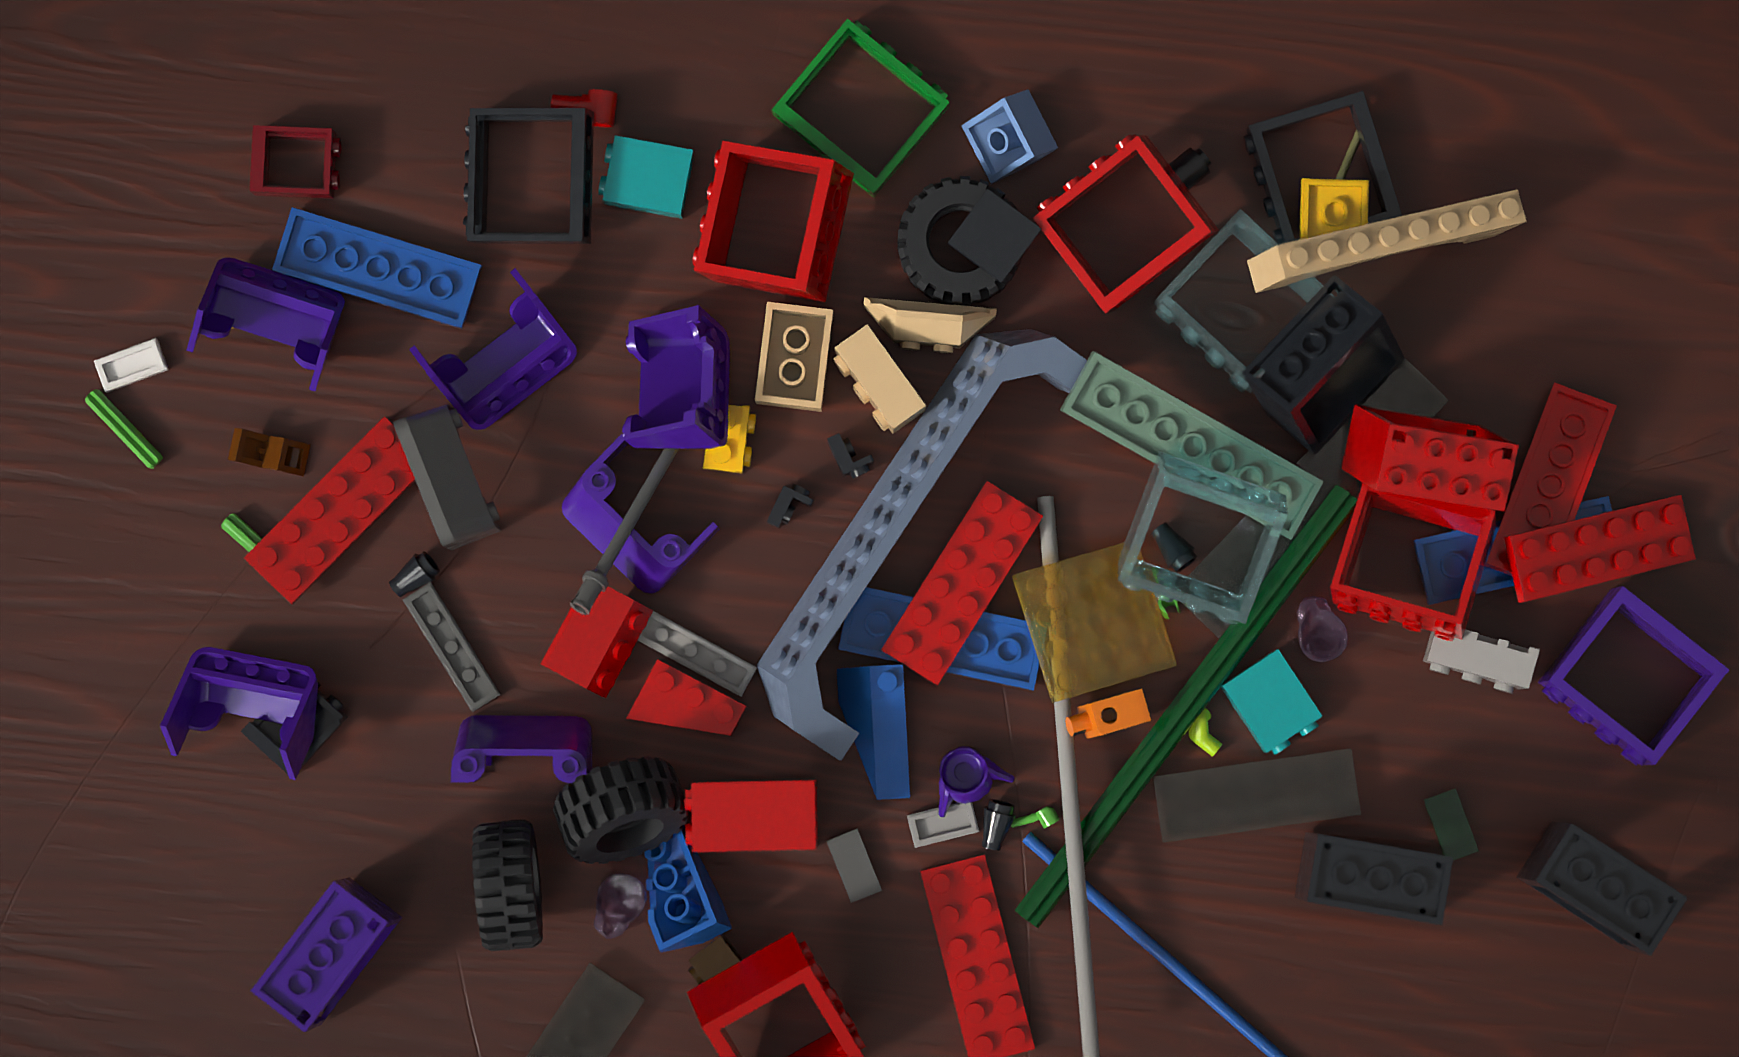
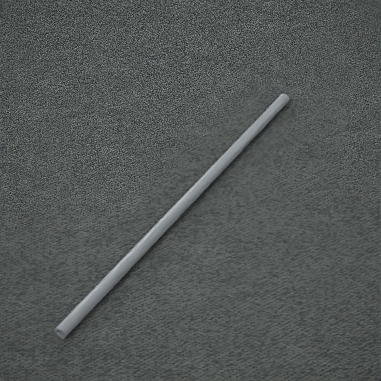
[1037,496,1100,1057]

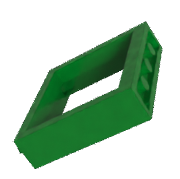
[772,18,950,198]

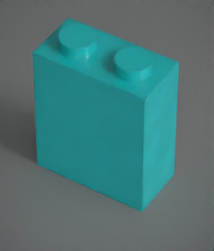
[598,135,694,219]
[1221,649,1322,755]

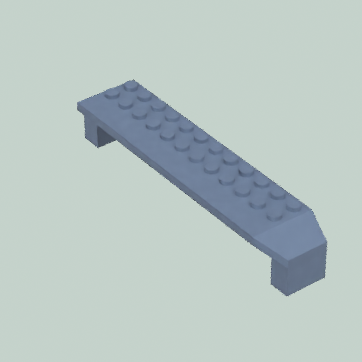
[757,329,1087,761]

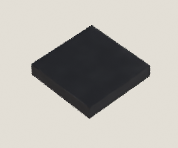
[948,189,1041,283]

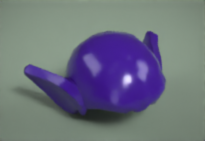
[938,746,1014,818]

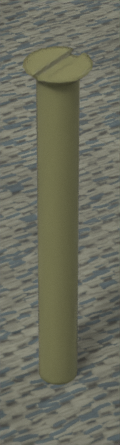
[1336,130,1360,180]

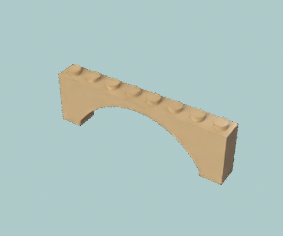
[1247,189,1527,293]

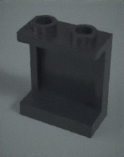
[241,682,348,774]

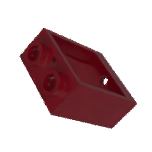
[250,125,342,199]

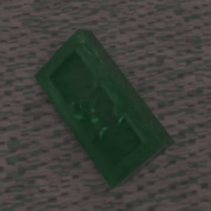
[1423,788,1479,860]

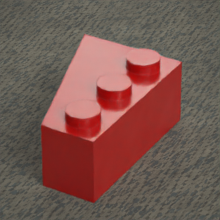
[626,659,747,736]

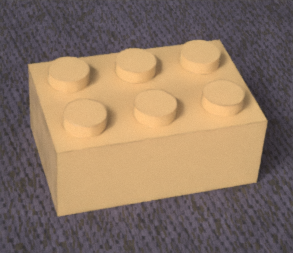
[755,302,834,412]
[833,324,926,434]

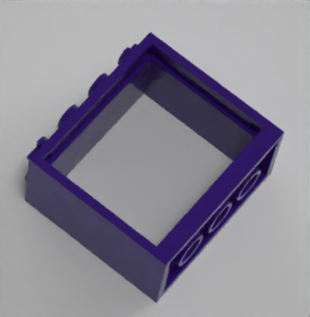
[1538,586,1729,766]
[251,877,403,1032]

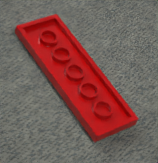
[1485,382,1617,576]
[244,416,416,605]
[881,481,1043,686]
[1504,495,1696,603]
[920,854,1035,1057]

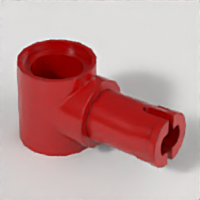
[550,89,618,128]

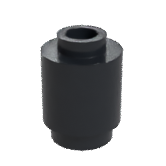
[1169,147,1211,190]

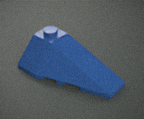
[837,664,910,800]
[644,825,732,952]

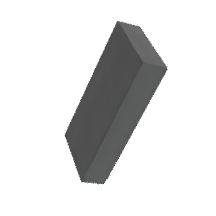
[826,829,882,903]

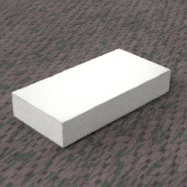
[94,338,169,393]

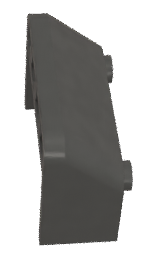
[393,404,501,550]

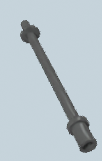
[570,448,679,615]

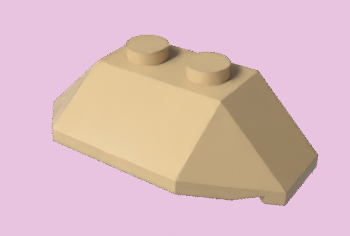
[864,297,997,353]

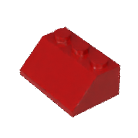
[541,586,653,699]

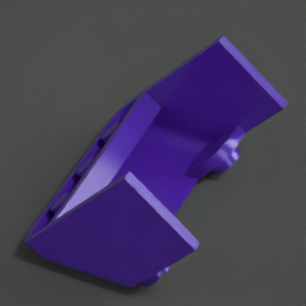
[187,258,345,391]
[409,268,577,430]
[562,434,720,594]
[160,647,318,780]

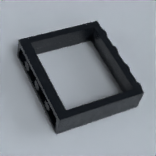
[1243,91,1402,245]
[463,108,594,244]

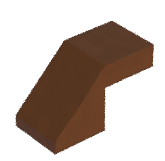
[228,428,310,477]

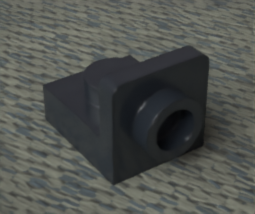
[827,433,874,479]
[767,483,814,529]

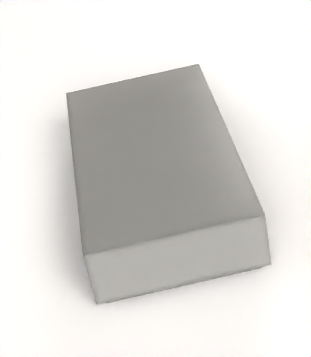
[907,803,979,848]

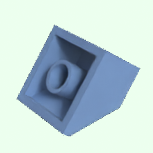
[962,89,1058,184]

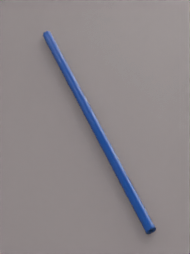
[1022,831,1288,1057]

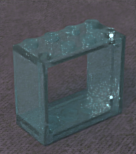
[1154,209,1335,394]
[1118,451,1288,624]

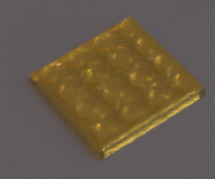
[1012,539,1177,703]

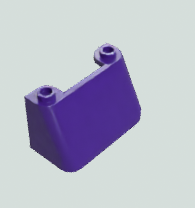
[622,305,730,449]
[451,715,593,783]

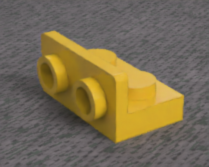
[703,405,756,474]

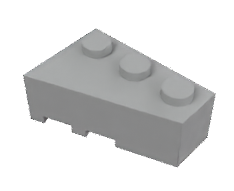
[1423,630,1540,694]

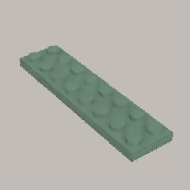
[1060,351,1324,540]

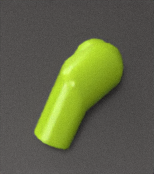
[1188,708,1222,757]

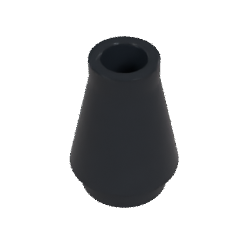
[1151,522,1197,573]
[389,551,440,597]
[981,799,1016,851]

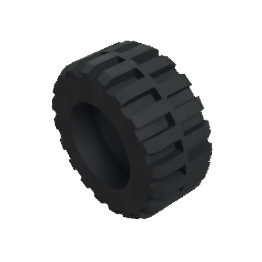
[898,176,1021,306]
[553,756,689,864]
[472,819,543,951]

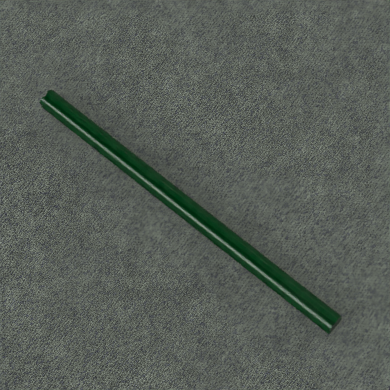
[1015,484,1358,929]

